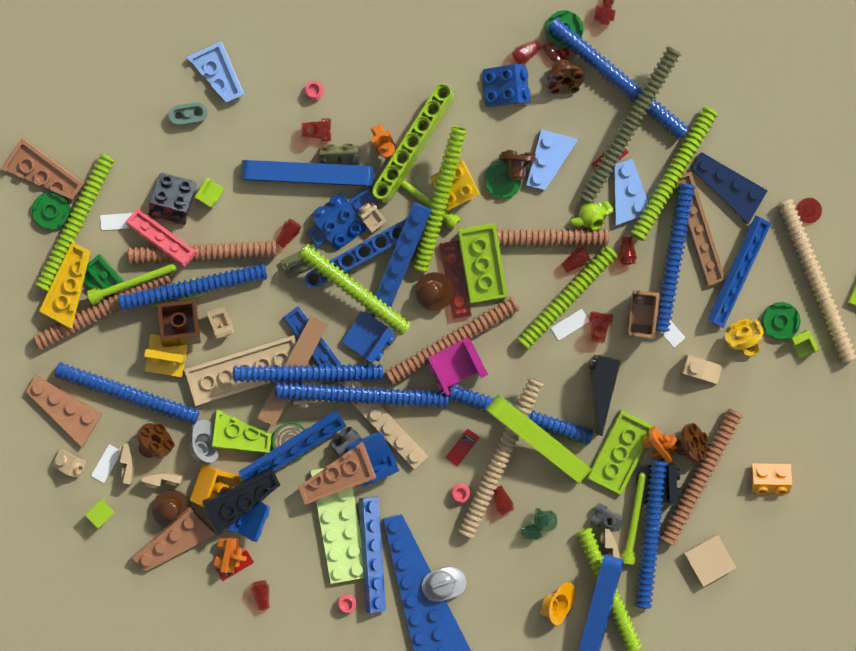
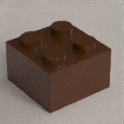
[157,300,201,347]

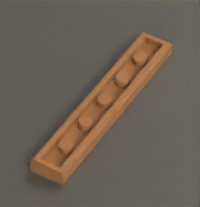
[675,171,726,287]
[257,316,328,427]

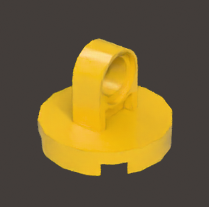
[725,318,763,356]

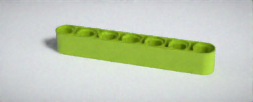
[373,84,454,203]
[486,394,592,484]

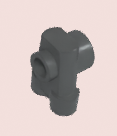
[330,427,362,456]
[590,503,624,532]

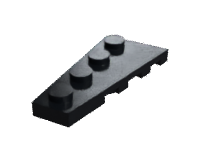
[202,467,280,536]

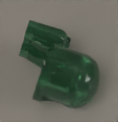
[521,508,558,539]

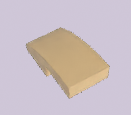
[118,443,135,484]
[141,473,184,488]
[600,527,620,558]

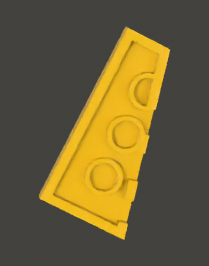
[39,242,91,328]

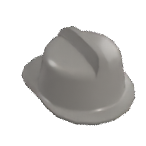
[188,420,218,463]
[422,567,466,602]

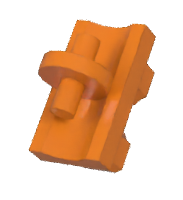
[371,124,396,158]
[642,426,677,463]
[214,538,247,573]

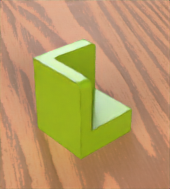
[195,178,224,208]
[789,330,819,358]
[85,498,115,529]

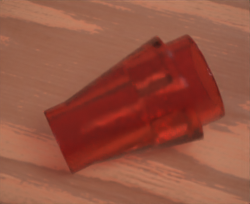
[512,39,542,64]
[275,218,301,248]
[618,236,637,265]
[561,247,591,273]
[493,485,514,515]
[251,580,270,610]

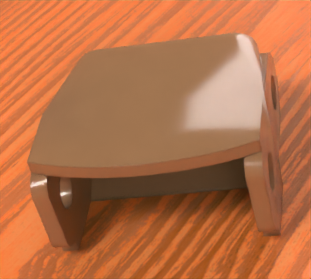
[627,290,660,338]

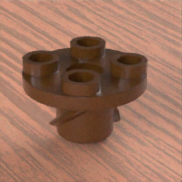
[546,59,585,95]
[499,150,537,180]
[415,272,454,311]
[137,423,175,458]
[674,423,708,462]
[152,490,191,527]

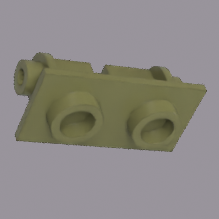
[320,143,359,164]
[280,244,320,278]

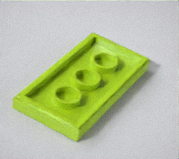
[458,222,508,304]
[587,410,654,495]

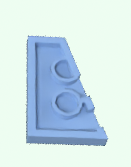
[187,42,245,103]
[526,130,578,191]
[614,158,649,226]

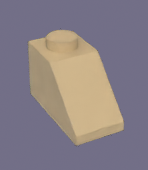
[680,355,723,384]

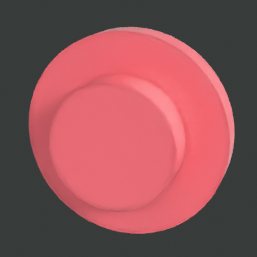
[304,81,324,100]
[451,484,470,503]
[337,594,356,614]

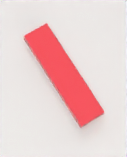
[125,208,197,267]

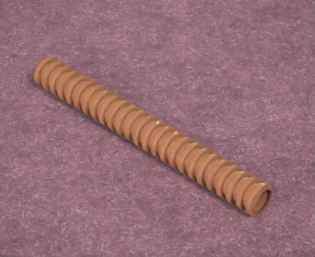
[497,229,609,246]
[127,240,277,264]
[33,274,172,350]
[385,296,519,385]
[659,409,743,546]

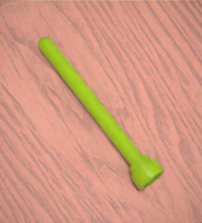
[383,168,461,230]
[87,264,176,305]
[620,473,646,565]

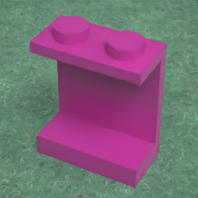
[427,336,488,396]

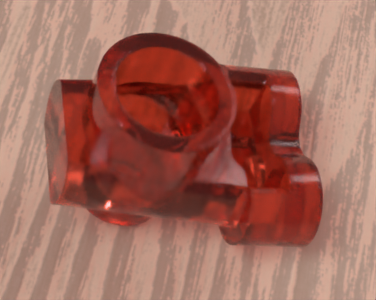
[594,0,615,25]
[301,118,331,141]
[589,312,613,343]

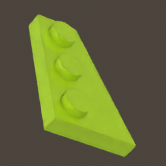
[212,409,272,454]

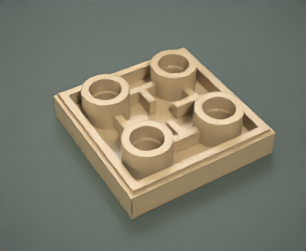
[684,534,736,587]

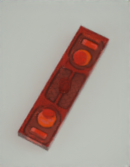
[440,240,472,319]

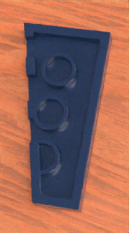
[691,152,768,224]

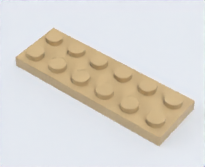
[184,335,297,406]

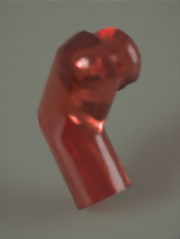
[542,41,570,61]

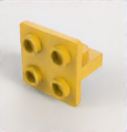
[430,160,479,211]
[144,334,188,377]

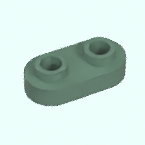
[169,102,208,125]

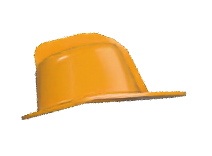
[540,582,576,625]

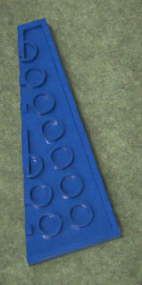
[383,514,471,651]

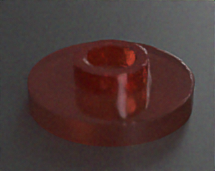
[796,198,822,223]

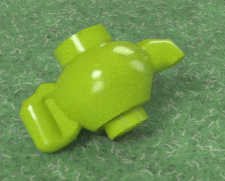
[570,201,613,230]

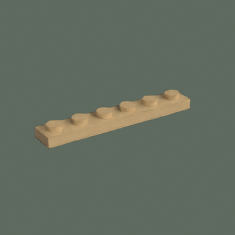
[336,379,428,469]

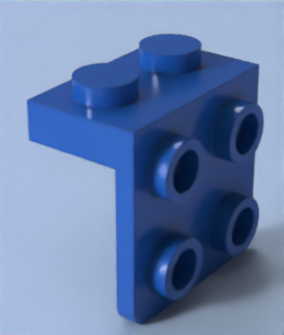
[482,64,530,107]
[311,193,366,250]
[343,311,395,363]
[347,432,399,487]
[225,501,270,542]

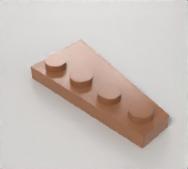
[1,138,85,200]
[26,375,102,447]
[298,442,377,505]
[133,507,216,571]

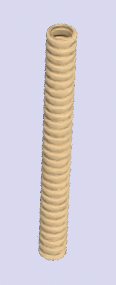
[777,199,856,363]
[458,377,544,538]

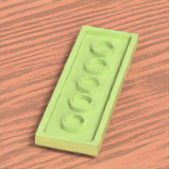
[311,468,364,584]

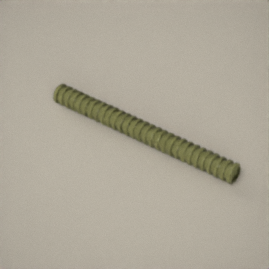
[579,46,681,203]

